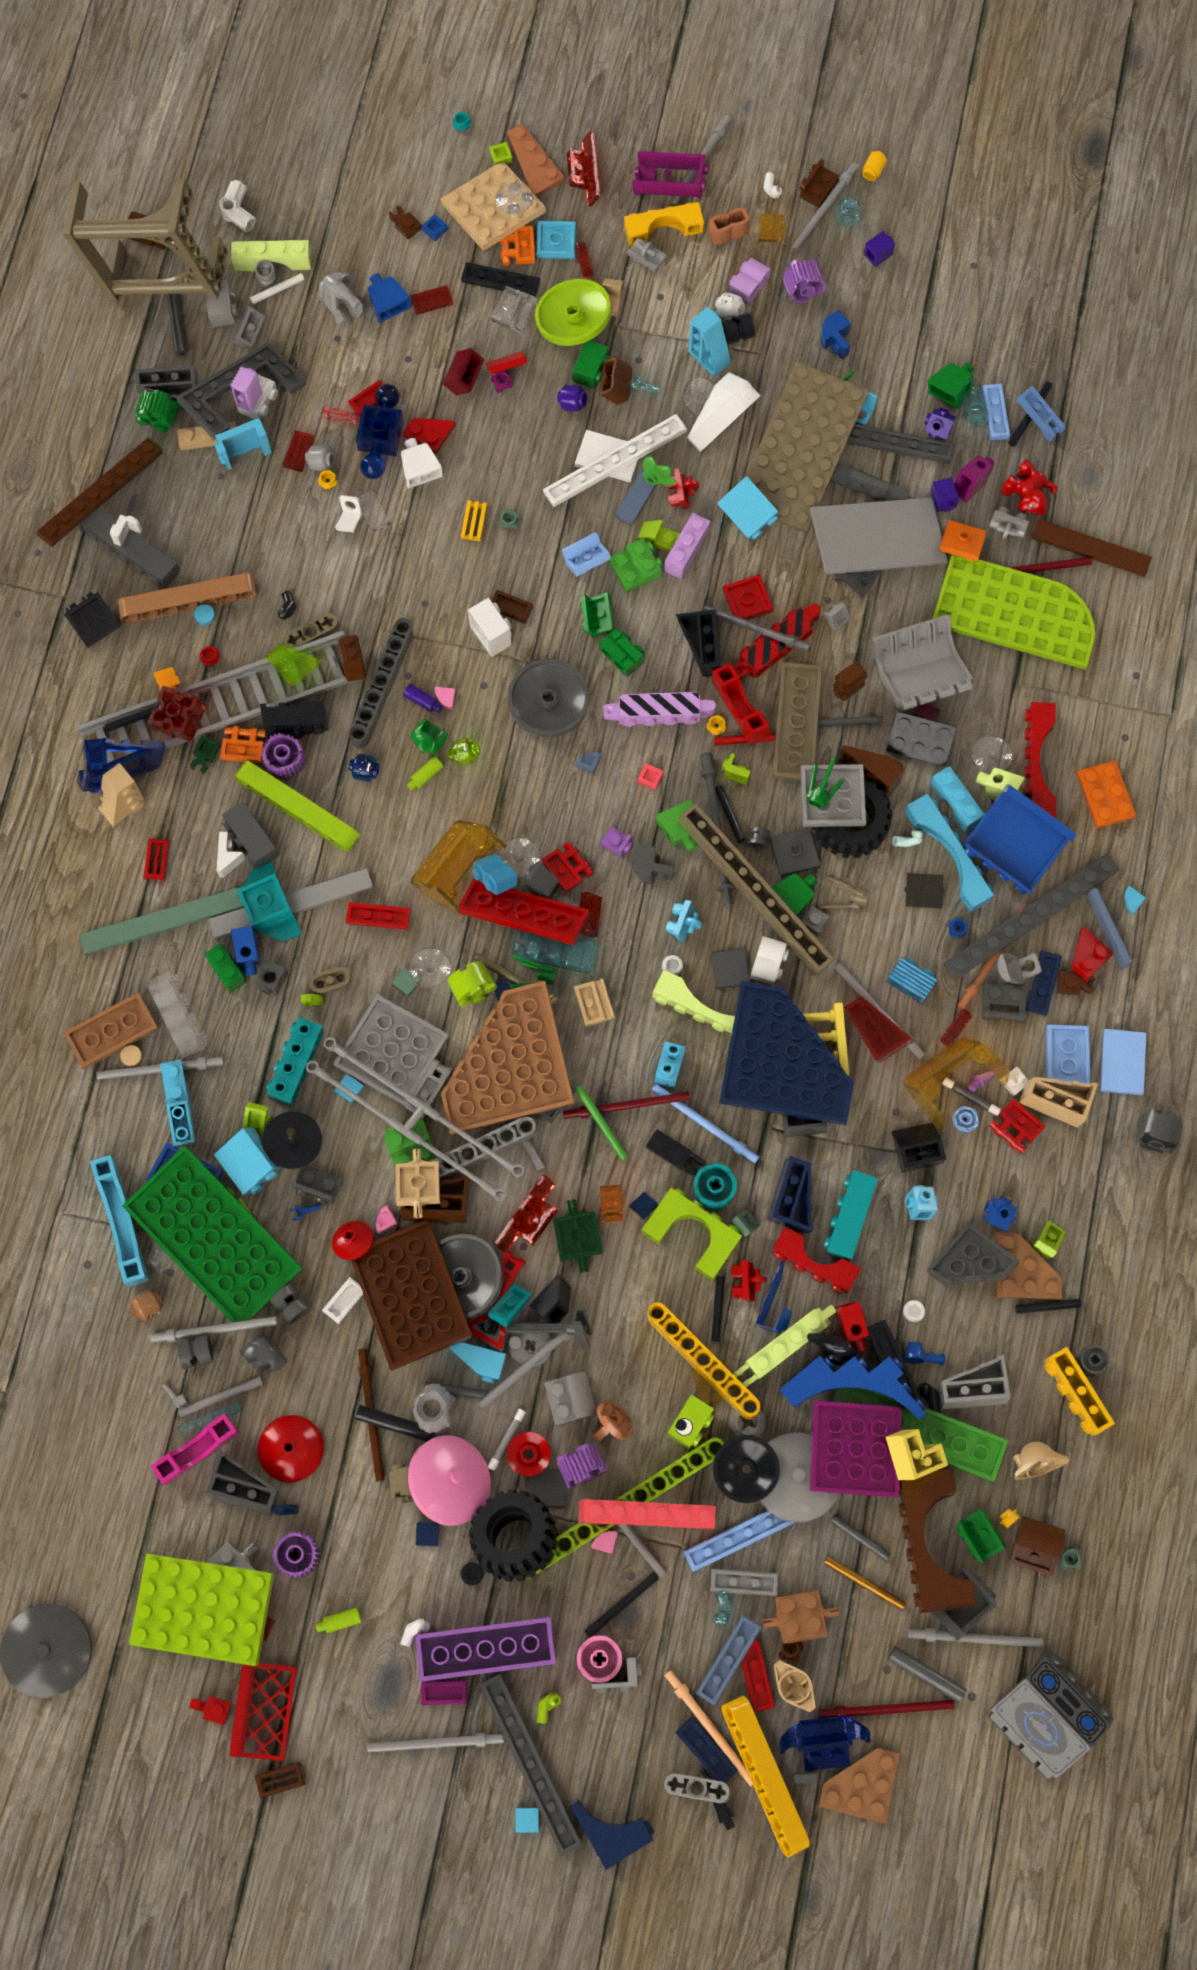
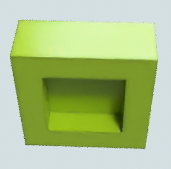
[489,142,513,165]

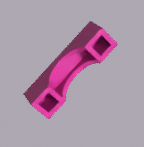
[150,1413,240,1486]

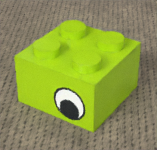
[667,1395,715,1450]

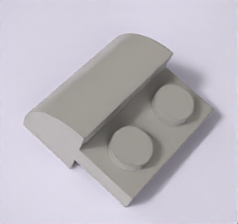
[544,1372,598,1426]

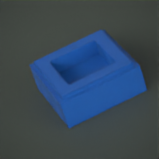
[421,214,448,241]

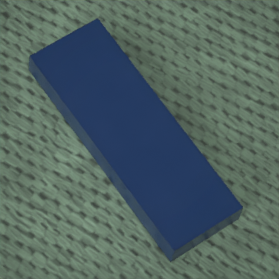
[1026,951,1062,1016]
[675,1717,738,1783]

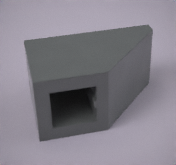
[525,861,559,899]

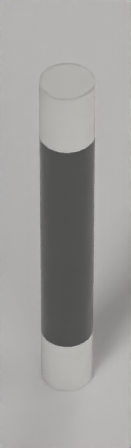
[942,1077,1001,1116]

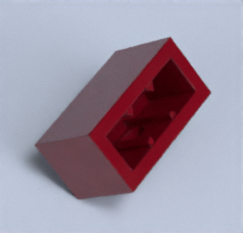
[443,348,485,395]

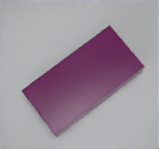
[421,1680,467,1705]

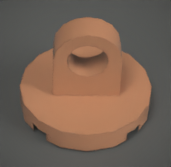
[591,1400,634,1443]

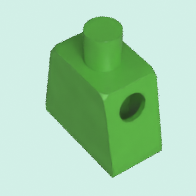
[655,799,699,852]

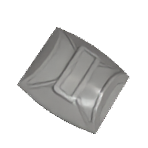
[998,953,1042,984]

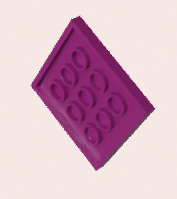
[810,1401,902,1498]

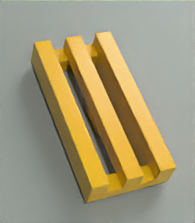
[461,500,487,542]

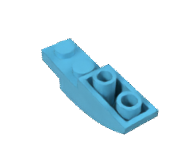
[160,1060,195,1147]

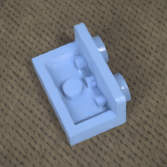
[562,532,611,577]

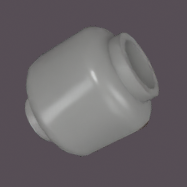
[305,445,336,471]

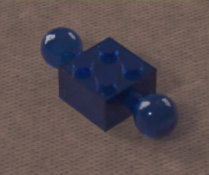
[356,384,404,479]

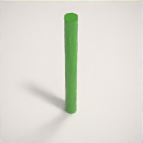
[575,1085,628,1161]

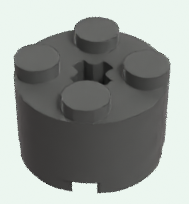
[1135,1109,1183,1154]

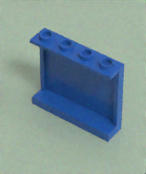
[962,784,1077,895]

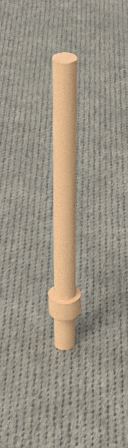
[664,1670,753,1787]

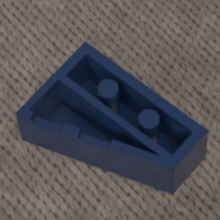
[766,1156,813,1234]

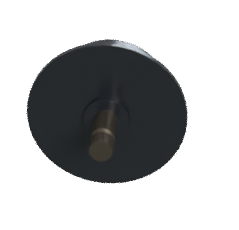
[262,1112,322,1169]

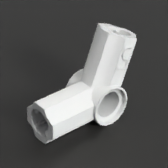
[219,180,256,233]

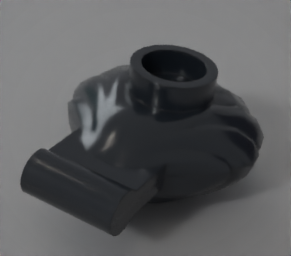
[807,1332,857,1366]

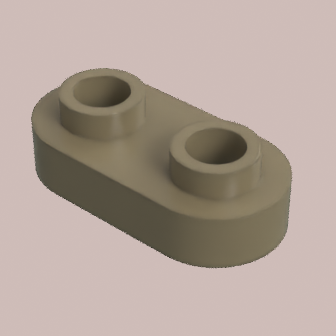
[309,967,351,995]

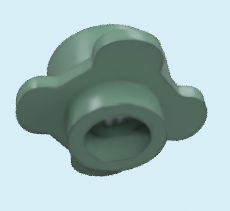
[498,510,520,530]
[1060,1547,1082,1571]

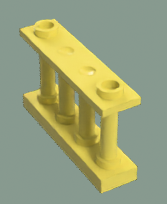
[803,1003,849,1075]

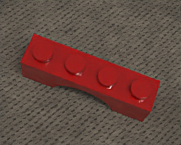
[712,663,770,746]
[771,1226,861,1294]

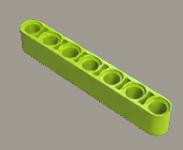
[234,760,360,852]

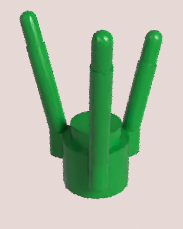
[807,757,844,808]
[510,954,556,988]

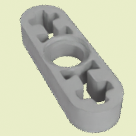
[664,1773,731,1804]

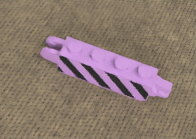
[603,692,716,727]

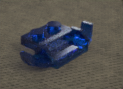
[779,1715,871,1772]

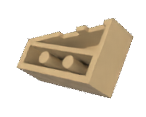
[99,763,146,826]
[1019,1077,1098,1128]

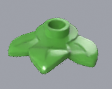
[642,455,676,486]

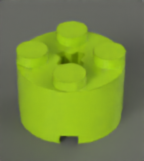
[447,961,497,1008]

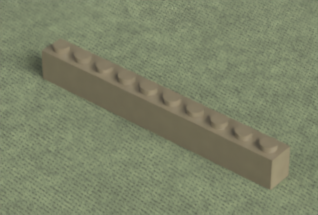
[678,803,834,976]

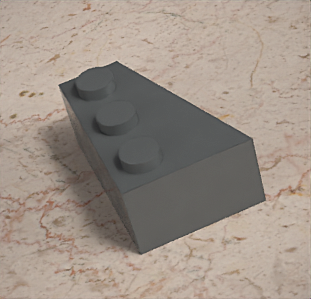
[135,365,198,407]
[206,1450,279,1516]

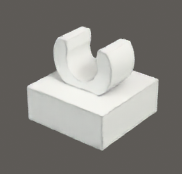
[1000,1067,1029,1097]

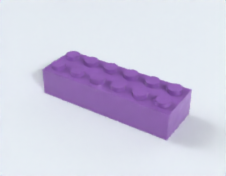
[415,1617,556,1682]

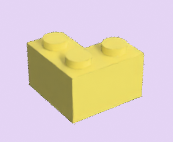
[886,1429,948,1480]

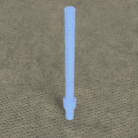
[652,1084,760,1163]

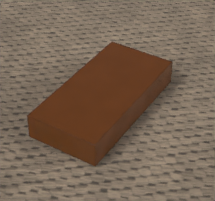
[491,590,533,624]

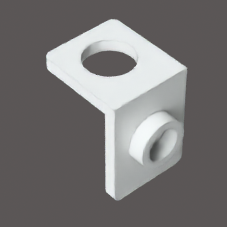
[335,495,363,533]

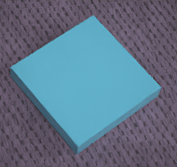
[536,221,576,259]

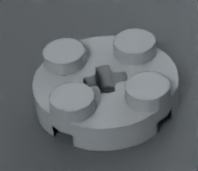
[509,1333,552,1368]

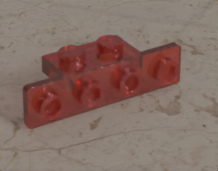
[567,131,601,206]
[494,1175,558,1253]

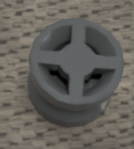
[748,827,770,850]

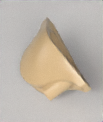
[1013,1442,1069,1480]
[774,1660,816,1712]

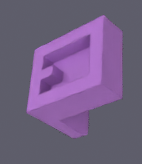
[600,827,634,858]

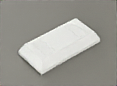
[322,1277,363,1324]

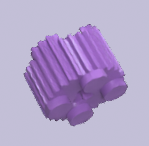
[783,259,826,304]
[261,733,305,780]
[557,1443,608,1489]
[272,1531,320,1578]

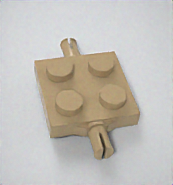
[395,1149,440,1218]

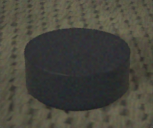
[461,1562,483,1585]

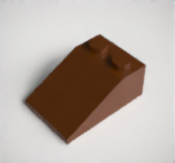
[838,745,905,799]

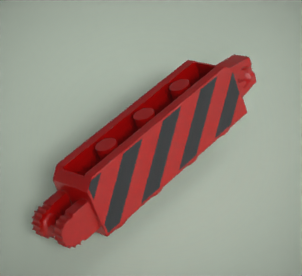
[733,604,821,680]

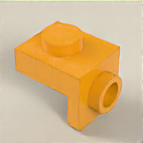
[154,667,181,694]

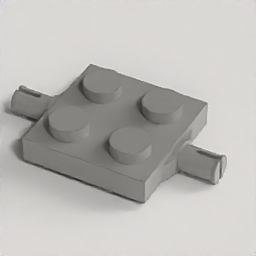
[206,1541,258,1571]

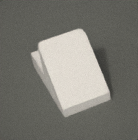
[217,832,245,878]

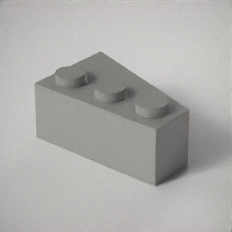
[939,1354,1011,1410]

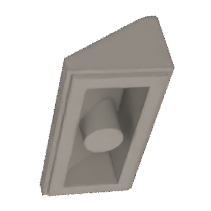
[231,306,266,349]

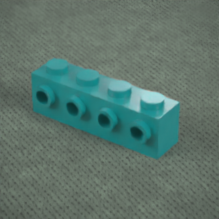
[266,1017,324,1107]
[823,1170,878,1262]

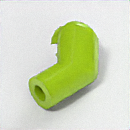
[536,1692,561,1724]

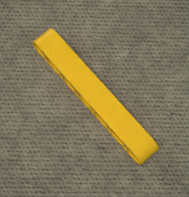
[647,1302,760,1420]
[722,1696,810,1857]

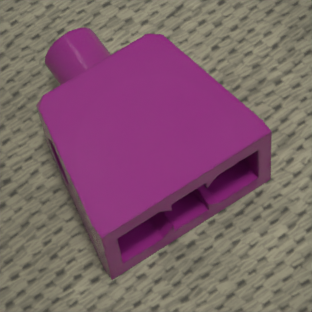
[954,455,994,503]

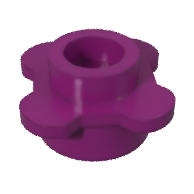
[491,371,513,393]

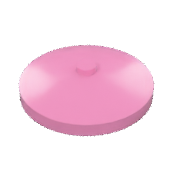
[408,1435,491,1526]

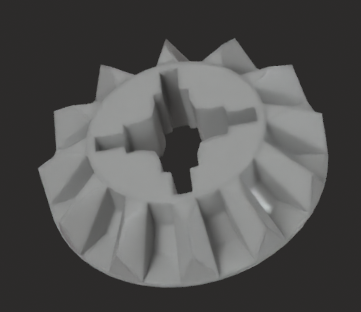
[730,1404,765,1437]

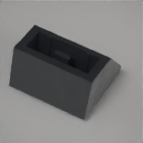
[891,1122,946,1173]

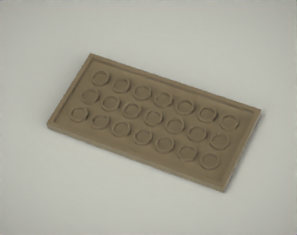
[746,362,869,534]

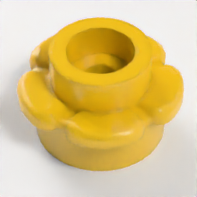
[318,470,338,490]
[706,715,726,735]
[1000,1508,1020,1529]

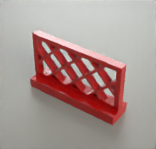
[229,1663,297,1761]

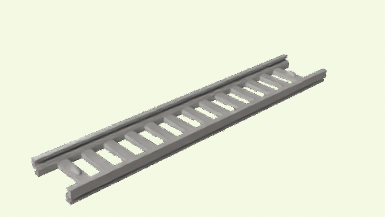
[76,631,356,775]

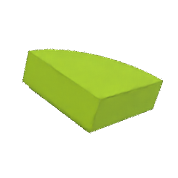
[300,994,324,1008]

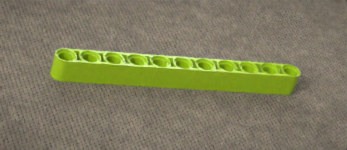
[525,1438,724,1579]

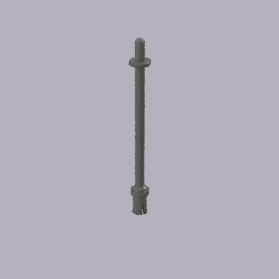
[700,752,735,908]

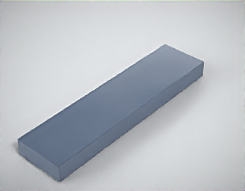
[1086,888,1132,970]
[696,1614,762,1706]

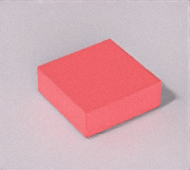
[637,763,664,791]

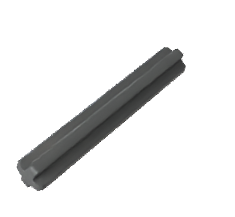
[167,294,186,356]

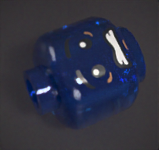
[348,754,380,782]

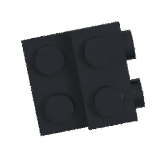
[64,592,121,648]

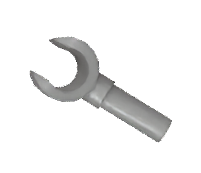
[162,1383,188,1409]

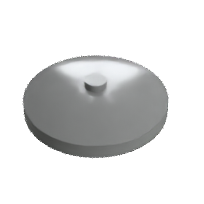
[760,1432,839,1523]

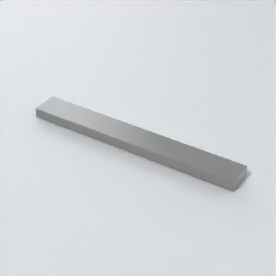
[209,868,374,940]

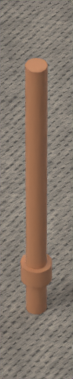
[957,906,1026,1010]

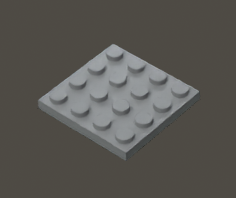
[333,994,449,1107]

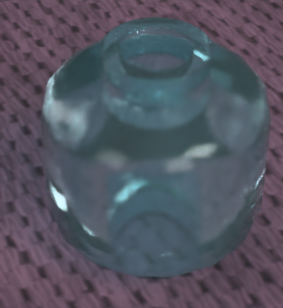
[835,197,861,227]

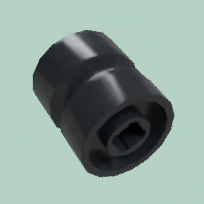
[722,313,755,344]

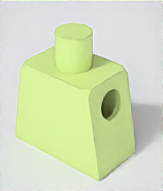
[976,768,1024,801]

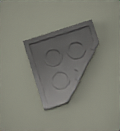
[927,1222,1020,1286]

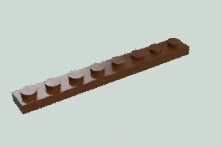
[37,438,163,547]

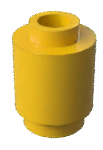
[862,151,887,181]

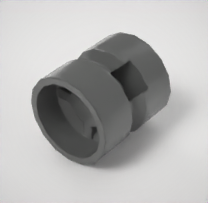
[270,1283,311,1325]
[177,1335,214,1369]
[1075,1345,1109,1377]

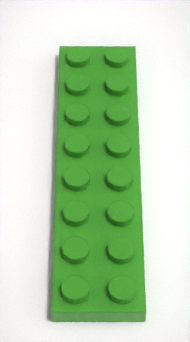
[833,1388,1008,1483]

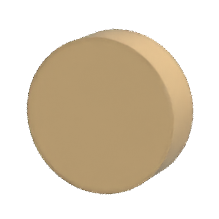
[120,1045,143,1068]

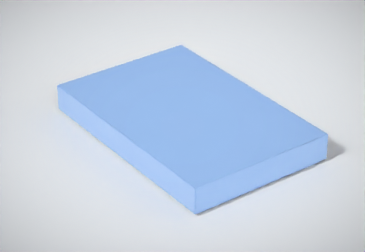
[1046,1024,1090,1084]
[1100,1029,1146,1096]

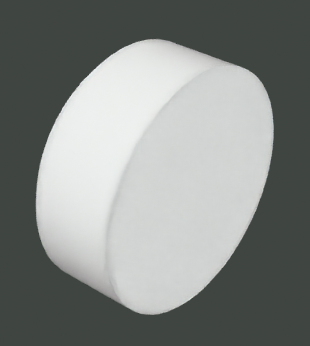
[662,955,683,976]
[903,1300,925,1323]

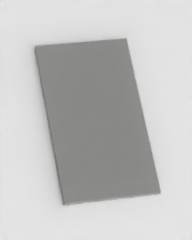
[810,497,948,575]

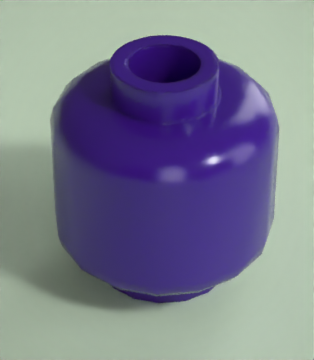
[557,385,587,411]

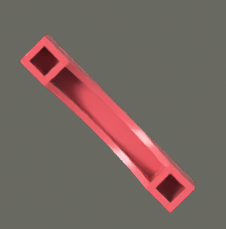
[578,1499,716,1530]

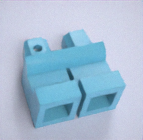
[654,1041,685,1089]

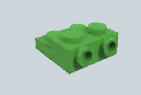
[608,538,663,593]
[383,1119,437,1164]

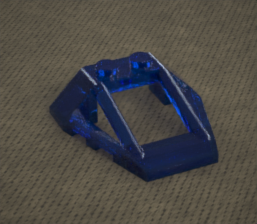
[77,738,166,793]

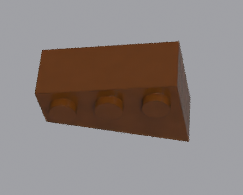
[400,1175,469,1223]

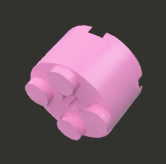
[577,1636,622,1683]

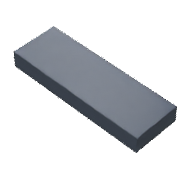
[615,467,657,526]

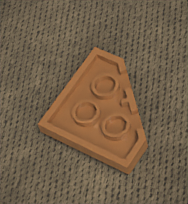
[995,1232,1062,1301]
[818,1748,900,1824]

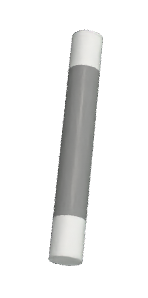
[488,1409,526,1472]

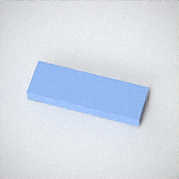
[982,384,1010,441]

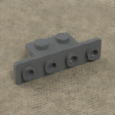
[830,463,909,501]

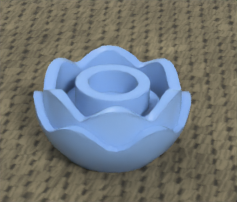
[952,1106,979,1132]

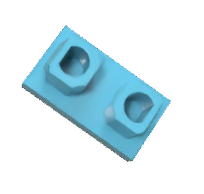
[665,900,703,943]

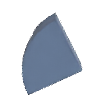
[575,752,602,774]

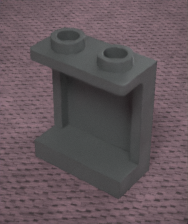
[930,1567,996,1642]

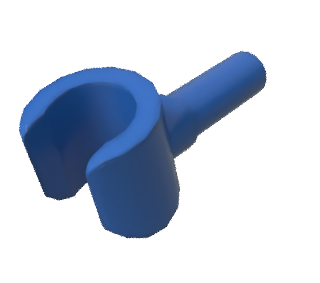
[289,1204,321,1221]

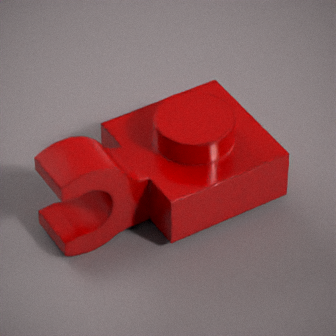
[189,1696,232,1725]

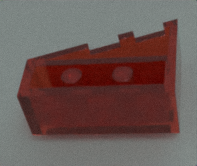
[843,996,915,1063]

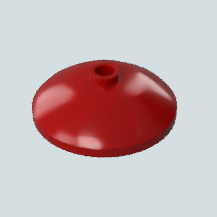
[258,1415,324,1482]

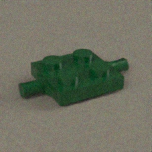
[553,1199,603,1273]

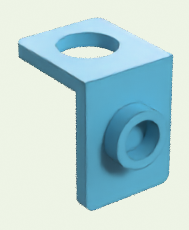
[856,392,878,426]

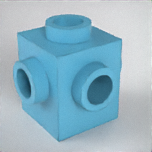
[905,1185,938,1220]

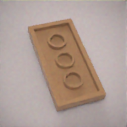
[63,992,159,1070]

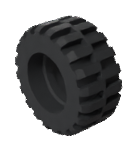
[812,778,892,858]
[469,1489,559,1582]

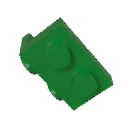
[580,592,615,638]
[956,1508,1007,1563]

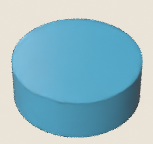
[194,605,215,626]

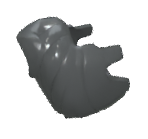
[239,1337,288,1374]

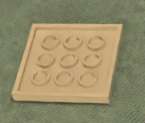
[440,162,546,251]

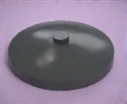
[508,659,589,737]
[438,1234,504,1320]
[0,1604,92,1698]

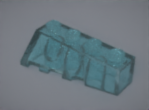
[511,930,599,975]

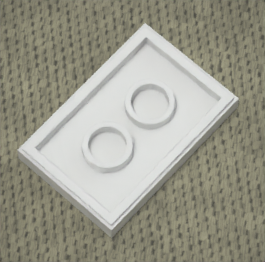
[575,430,639,483]

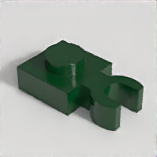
[190,735,221,774]

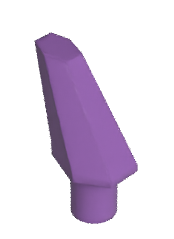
[968,1069,998,1092]

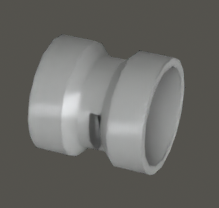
[255,260,276,288]

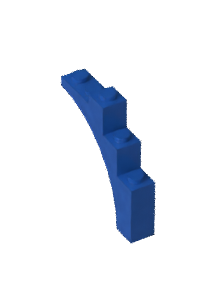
[779,1356,927,1420]

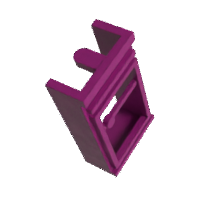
[632,151,709,199]

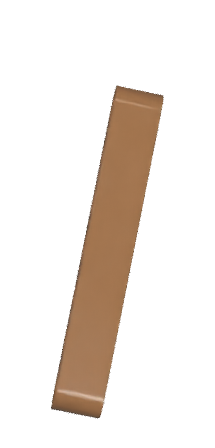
[118,573,257,623]

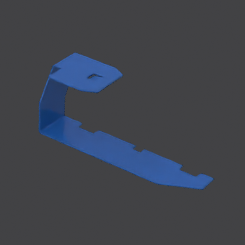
[755,1260,792,1333]

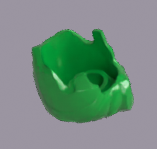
[411,718,448,755]

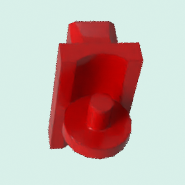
[667,468,699,509]
[731,1260,767,1302]

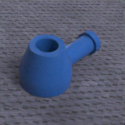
[904,1342,945,1365]

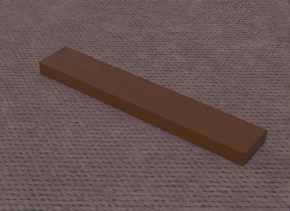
[1031,519,1152,577]

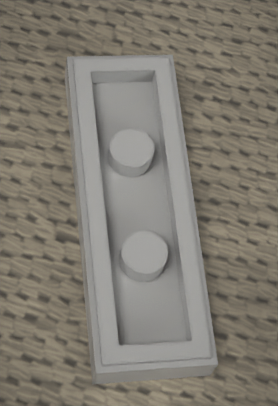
[710,1569,778,1597]

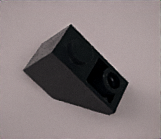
[529,1274,571,1323]

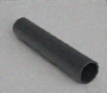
[355,1405,434,1442]

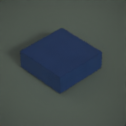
[629,1192,658,1219]
[415,1523,439,1546]

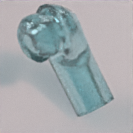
[631,376,659,395]

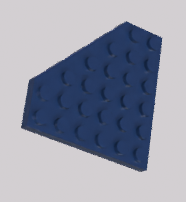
[719,981,854,1125]

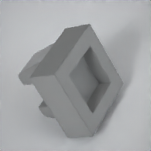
[823,602,851,631]

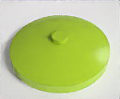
[535,279,612,346]

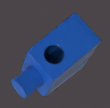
[368,273,411,323]
[231,926,261,976]

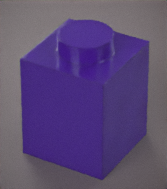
[863,231,895,267]
[930,478,959,512]

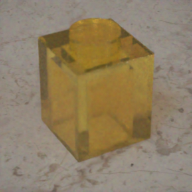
[758,214,786,242]

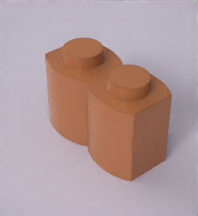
[708,208,750,245]

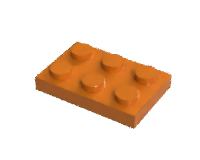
[1076,760,1137,829]

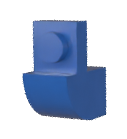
[820,310,851,360]

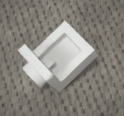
[110,515,142,547]

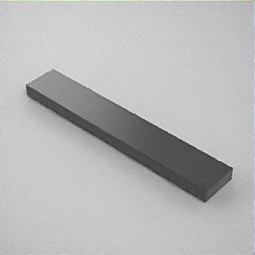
[847,424,954,464]

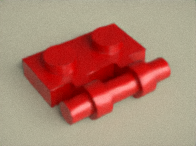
[541,841,594,893]
[989,1099,1046,1154]

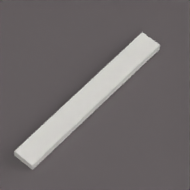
[543,414,687,507]

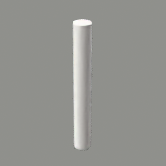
[250,273,305,305]

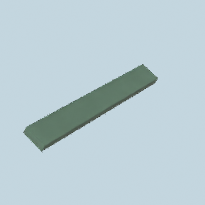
[79,887,244,956]

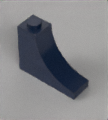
[571,1800,655,1870]

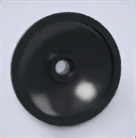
[713,1435,780,1503]

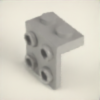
[592,1657,642,1693]

